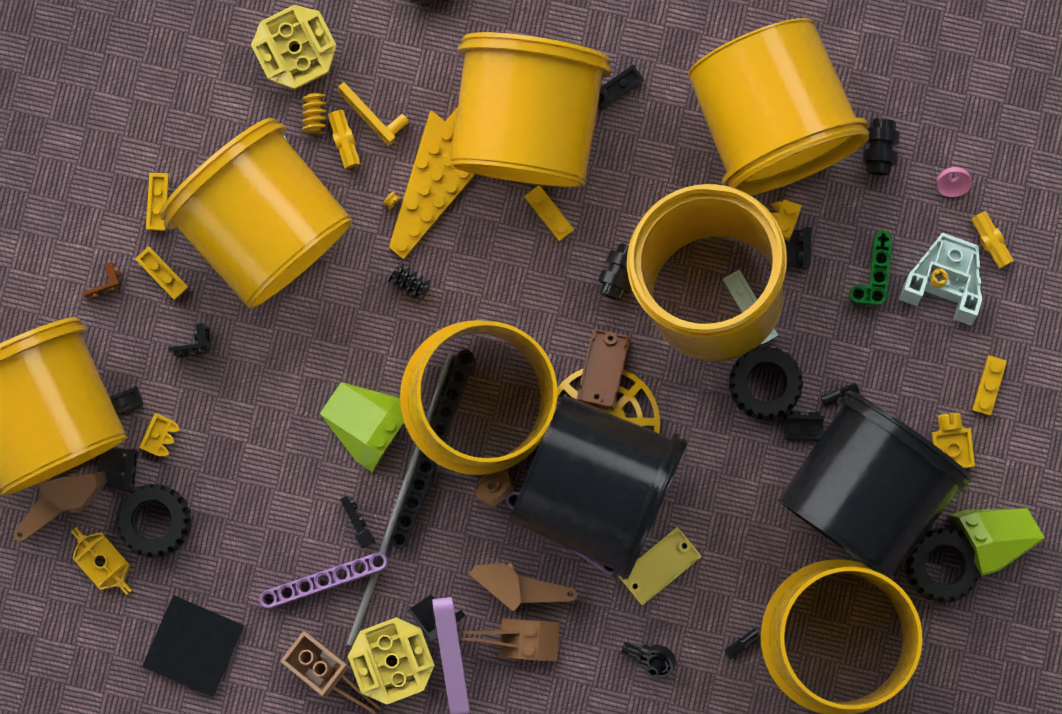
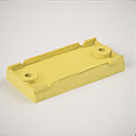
[618,527,702,605]

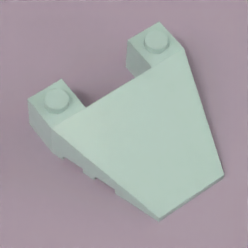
[899,233,982,325]

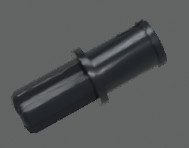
[820,383,859,407]
[724,628,761,659]

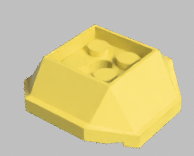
[251,5,337,90]
[348,617,435,704]

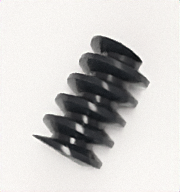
[388,263,430,302]

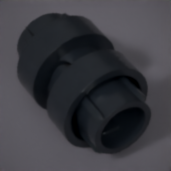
[862,118,900,176]
[598,243,632,301]

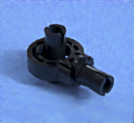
[621,642,677,678]

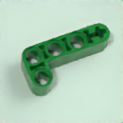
[848,230,892,306]

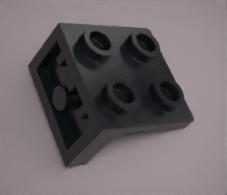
[770,227,812,268]
[168,323,212,358]
[97,448,138,489]
[408,595,466,641]

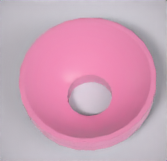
[937,167,972,197]

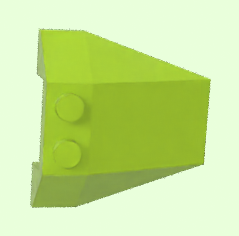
[320,382,405,473]
[949,508,1045,576]

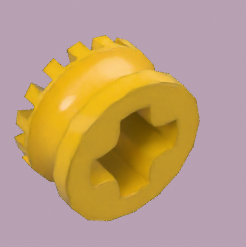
[383,191,401,210]
[930,268,949,288]

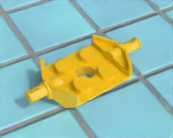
[71,527,132,596]

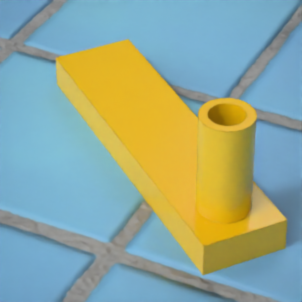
[338,82,409,147]

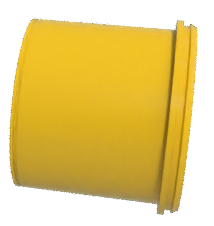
[688,18,869,196]
[450,32,612,187]
[160,118,353,309]
[627,184,787,361]
[0,317,128,496]
[400,320,557,475]
[760,559,922,714]

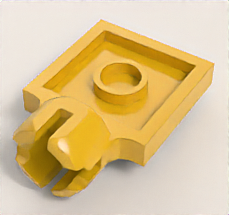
[931,413,975,468]

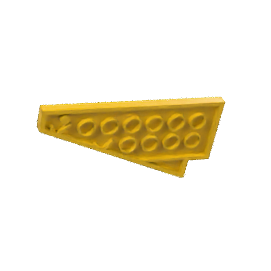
[389,107,476,260]

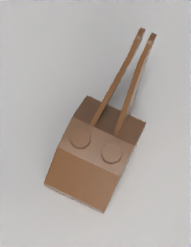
[13,471,107,541]
[469,563,577,612]
[460,618,560,661]
[280,631,382,714]

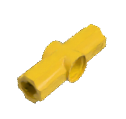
[328,110,360,169]
[970,211,1014,269]

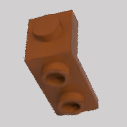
[81,262,122,300]

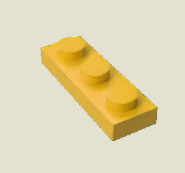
[146,173,169,231]
[524,185,574,242]
[135,246,189,300]
[971,355,1007,416]

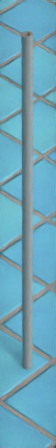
[347,353,455,647]

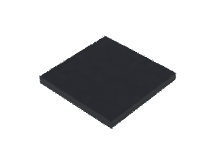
[142,595,244,697]

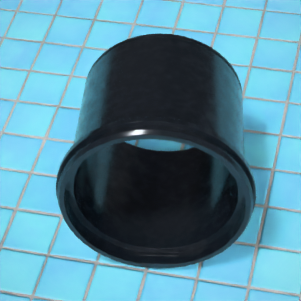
[777,390,972,580]
[509,395,688,580]

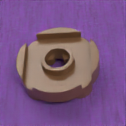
[475,470,514,507]

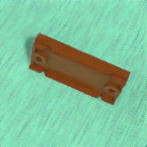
[577,328,631,410]

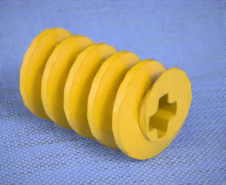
[302,93,326,134]

